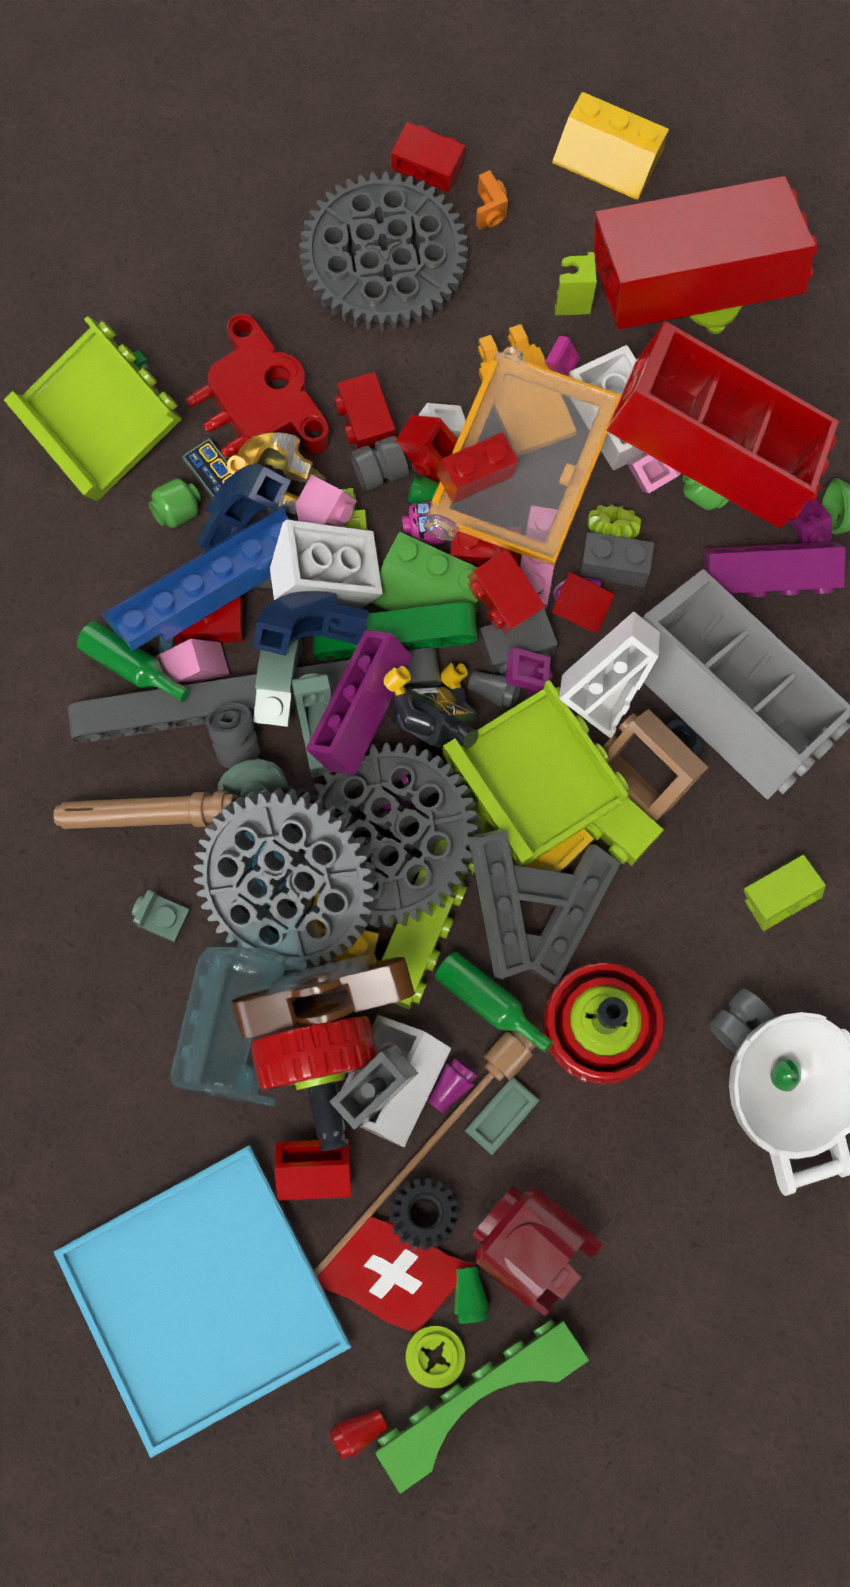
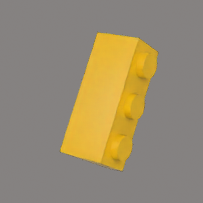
[552,92,669,200]

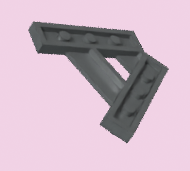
[469,829,621,985]

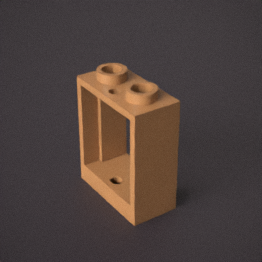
[603,709,709,822]

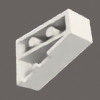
[559,612,660,739]

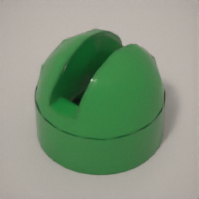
[770,1059,802,1092]

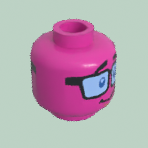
[402,501,451,545]

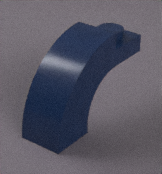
[196,464,291,550]
[252,591,369,656]

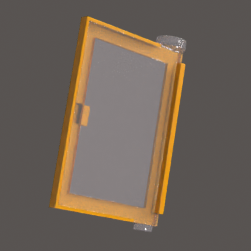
[423,347,621,566]

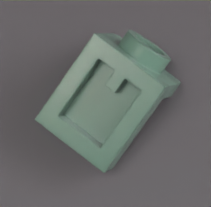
[132,889,191,943]

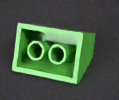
[370,532,483,613]

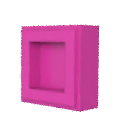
[545,336,580,377]

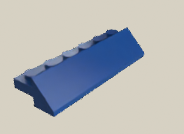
[101,507,290,651]

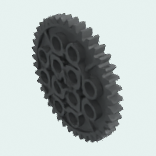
[299,172,468,331]
[300,743,481,928]
[194,788,378,970]

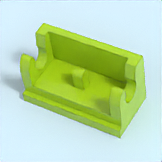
[555,252,597,315]
[744,855,826,931]

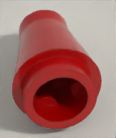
[329,1409,388,1460]

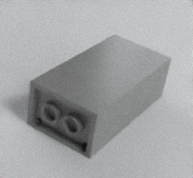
[643,569,850,800]

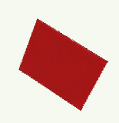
[552,572,615,633]

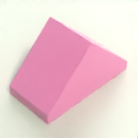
[155,639,229,686]

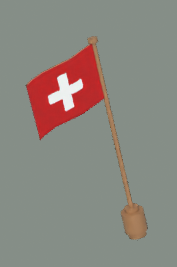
[314,1031,536,1332]

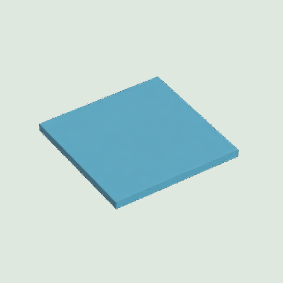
[54,1145,352,1458]

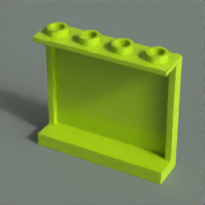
[4,316,182,501]
[443,680,629,867]

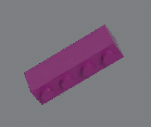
[703,541,845,597]
[306,630,413,775]

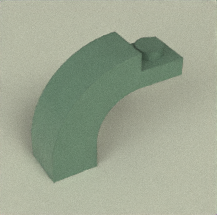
[253,637,304,727]
[292,673,336,778]

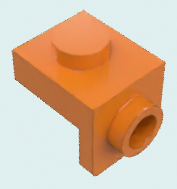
[476,170,508,230]

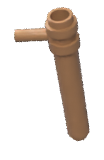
[53,791,238,829]

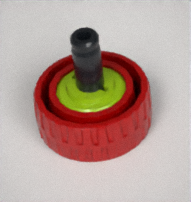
[543,962,665,1085]
[251,1016,377,1152]

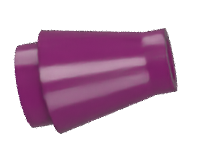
[427,1058,478,1114]

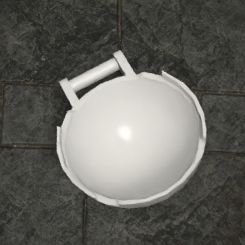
[729,1012,850,1196]

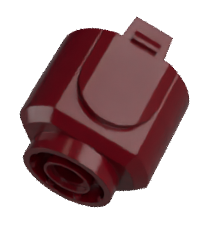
[471,1186,603,1316]

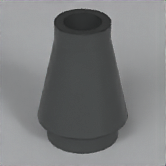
[468,670,521,709]

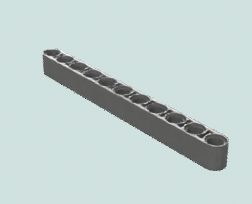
[67,648,442,743]

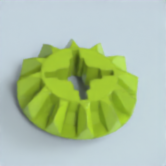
[587,504,641,539]
[406,1326,465,1388]

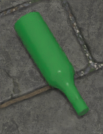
[77,621,190,702]
[435,952,553,1053]

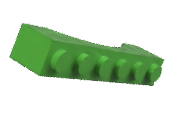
[375,1318,589,1494]

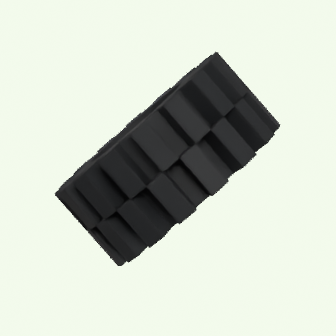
[389,1178,459,1251]

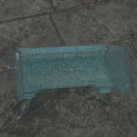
[171,947,307,1107]

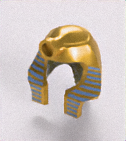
[227,433,326,515]

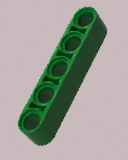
[313,602,477,661]

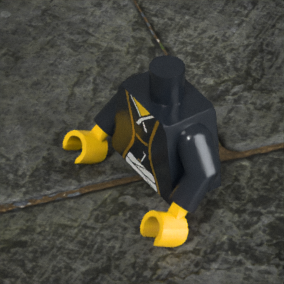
[384,663,478,749]

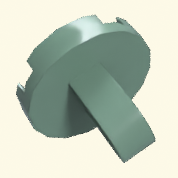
[218,758,288,799]

